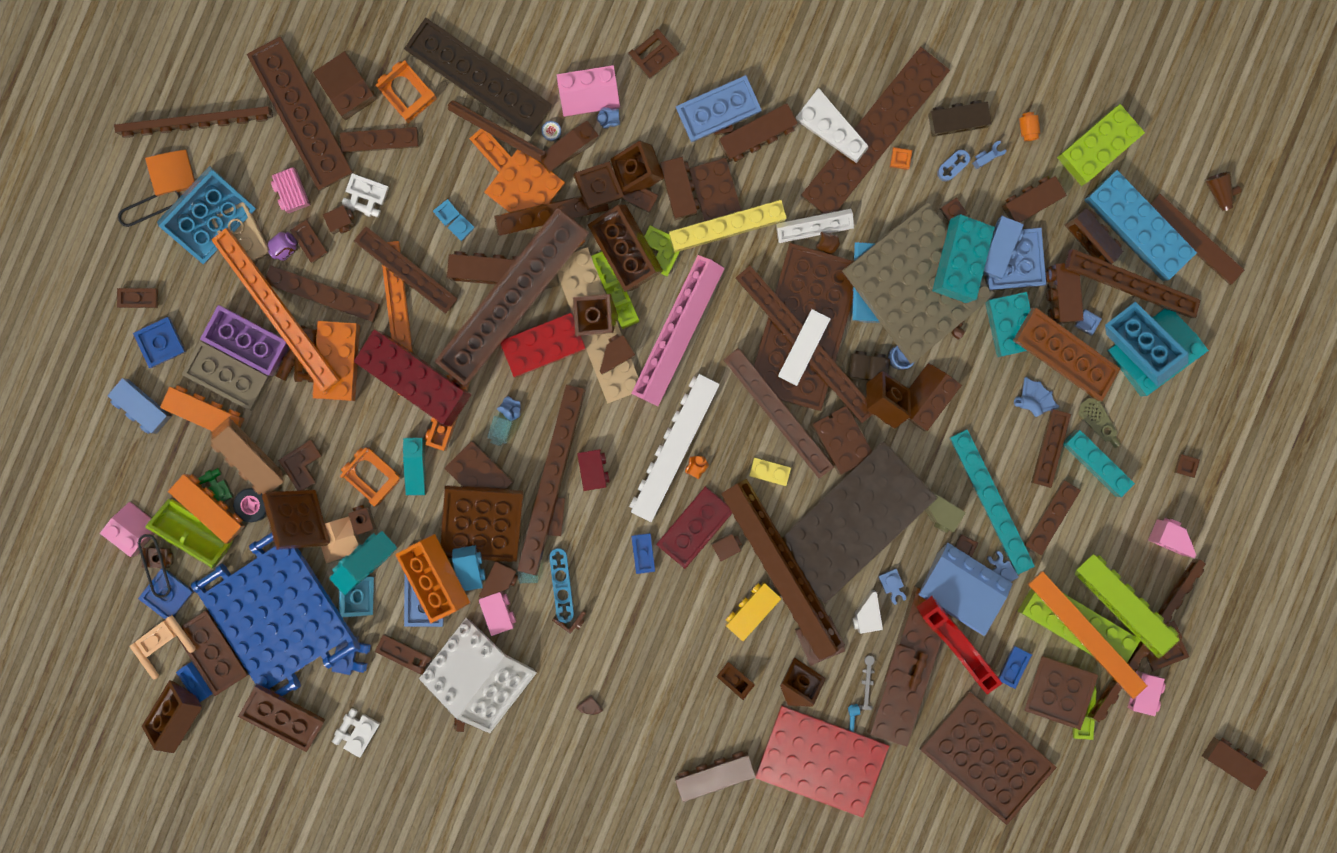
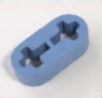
[937,150,970,181]

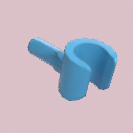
[848,704,860,732]

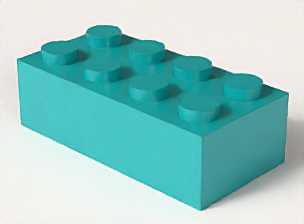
[932,214,995,303]

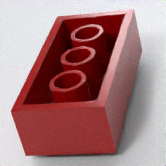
[501,313,586,378]

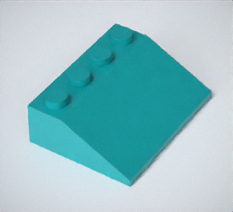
[1107,308,1209,397]

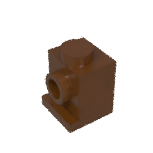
[142,547,174,569]

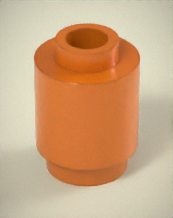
[1019,112,1041,142]

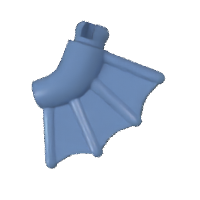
[1014,377,1059,417]

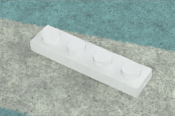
[776,209,854,243]

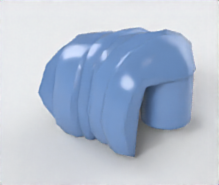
[597,107,620,129]
[497,396,521,421]

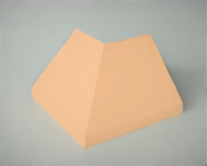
[321,516,361,563]

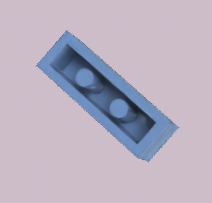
[983,216,1024,280]
[107,378,172,434]

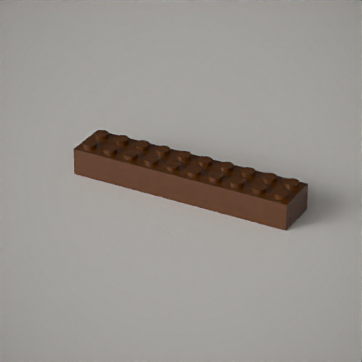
[434,208,589,386]

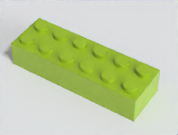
[1074,554,1180,659]
[1018,589,1140,663]

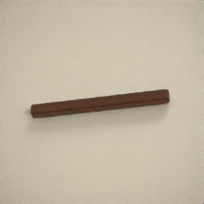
[448,100,545,162]

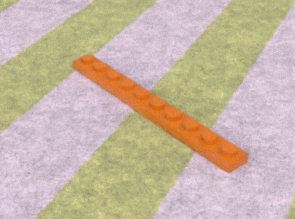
[212,228,340,392]

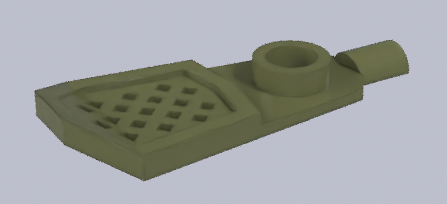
[1078,398,1121,448]

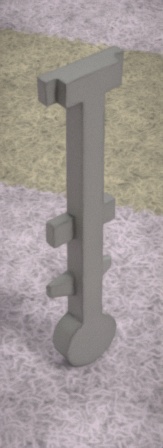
[859,655,875,710]

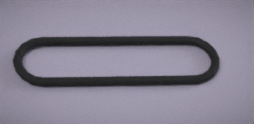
[118,191,181,227]
[138,534,171,598]

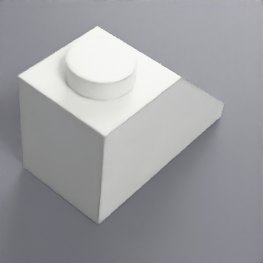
[853,590,883,634]

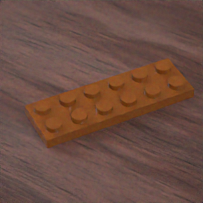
[1013,308,1120,401]

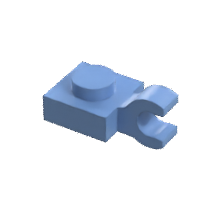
[972,141,1006,170]

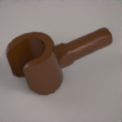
[951,321,966,340]

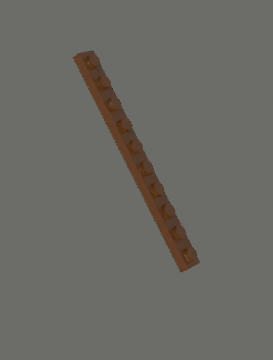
[735,265,872,423]
[517,385,586,576]
[1087,559,1206,722]

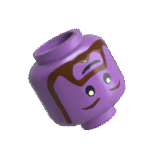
[268,232,297,261]

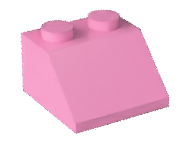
[100,502,154,557]
[1148,518,1196,558]

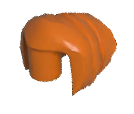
[685,456,709,480]

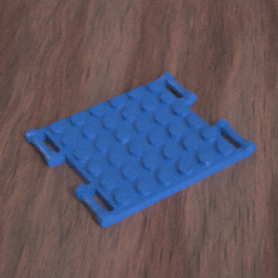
[191,532,360,696]

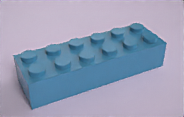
[1084,170,1197,281]

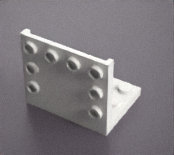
[419,618,537,733]

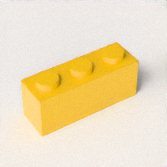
[725,582,782,641]

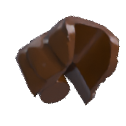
[816,232,840,254]

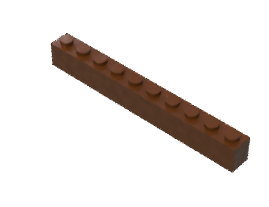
[721,478,845,661]

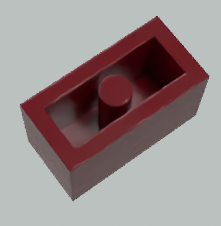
[577,449,610,491]

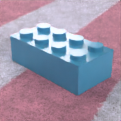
[1105,302,1188,387]

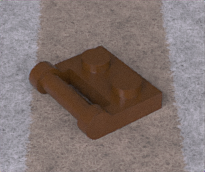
[628,29,679,79]

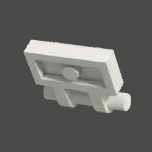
[342,174,389,218]
[332,708,380,758]

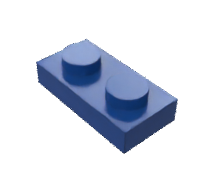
[631,533,655,574]
[998,645,1032,689]
[176,662,213,702]

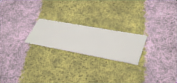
[778,309,830,386]

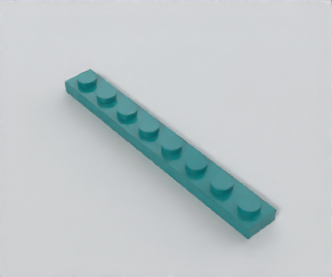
[949,429,1035,575]

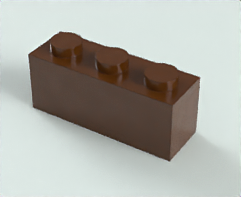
[660,156,700,220]
[1002,176,1067,223]
[1202,737,1268,791]

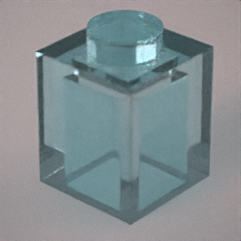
[487,416,514,446]

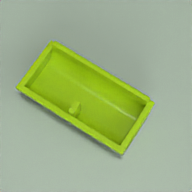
[146,499,234,569]

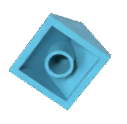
[339,576,374,617]

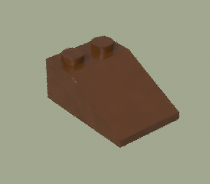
[313,51,377,121]

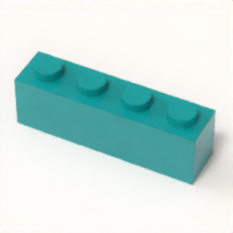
[1063,430,1135,497]

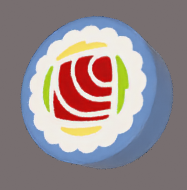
[542,121,561,141]

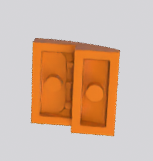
[145,150,195,196]

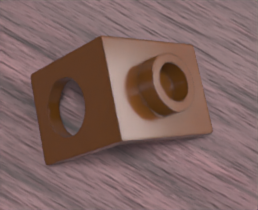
[552,609,587,634]

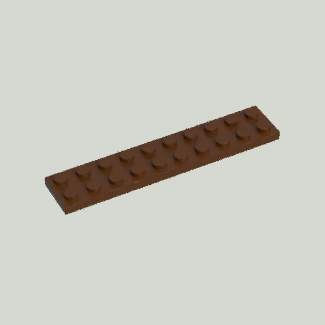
[801,46,950,214]

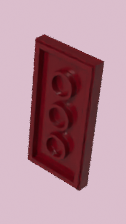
[656,486,732,569]

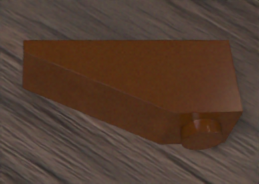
[541,121,599,173]

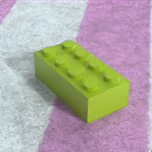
[1057,104,1145,186]

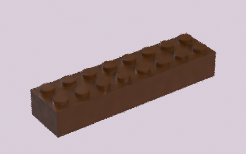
[868,586,950,747]

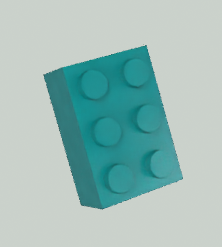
[985,292,1031,357]
[329,531,397,595]

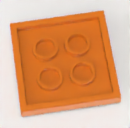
[484,149,565,212]

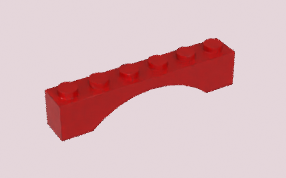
[917,596,1003,695]

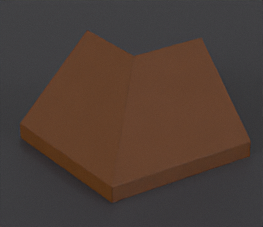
[573,294,618,336]
[780,658,826,707]

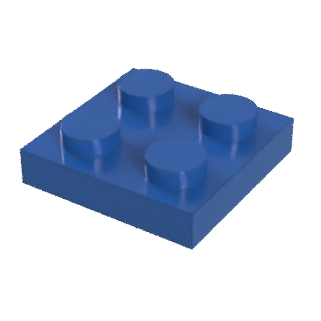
[133,317,186,368]
[138,568,194,620]

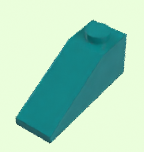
[403,438,425,495]

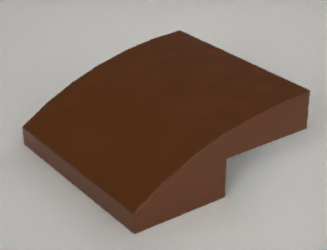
[1146,621,1189,672]

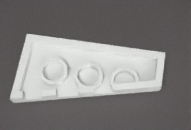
[795,88,868,163]

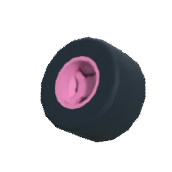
[233,488,267,523]

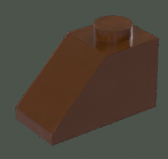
[600,334,635,375]
[479,561,519,598]

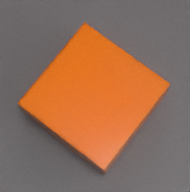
[890,147,912,170]

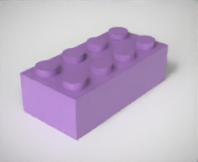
[200,305,289,376]

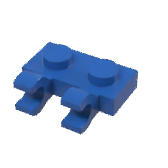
[332,636,371,675]

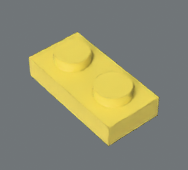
[749,458,791,486]

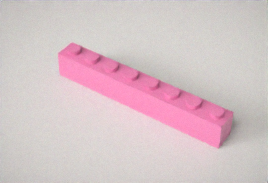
[631,255,724,406]

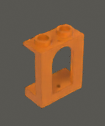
[376,60,437,123]
[340,447,403,507]

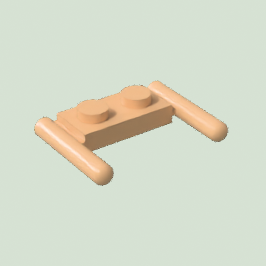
[129,615,196,680]

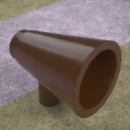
[1205,171,1242,211]

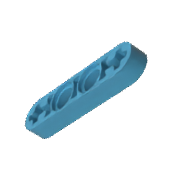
[550,548,574,623]

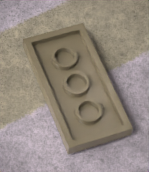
[182,341,269,411]

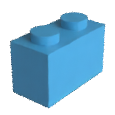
[452,545,486,591]

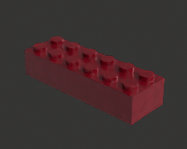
[353,329,472,427]

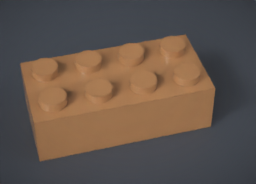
[211,417,283,495]

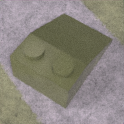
[925,492,966,533]

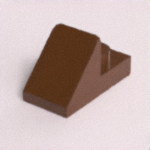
[716,662,755,700]

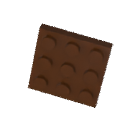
[262,490,330,550]
[1024,656,1098,730]

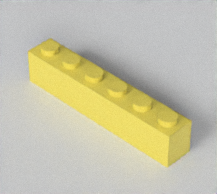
[669,200,787,253]

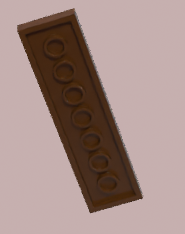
[246,36,353,191]

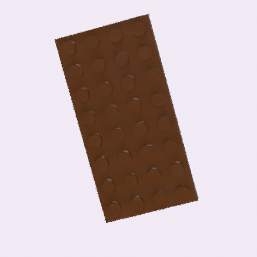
[754,243,853,411]

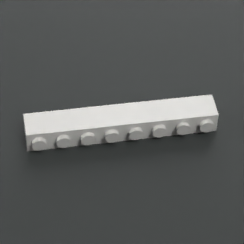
[629,374,720,522]

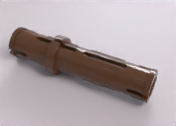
[275,325,307,381]

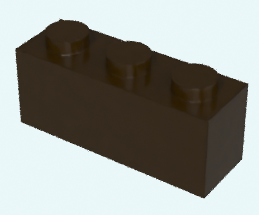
[928,100,992,137]

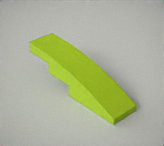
[591,252,640,329]

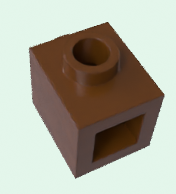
[323,205,355,234]
[348,505,377,535]

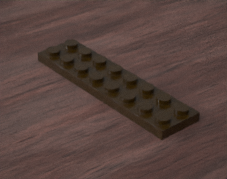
[404,17,552,137]

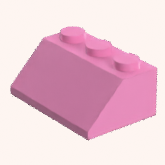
[556,65,620,117]

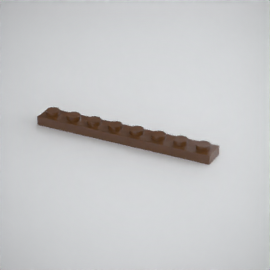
[114,106,273,138]
[1065,249,1201,319]
[723,347,834,479]

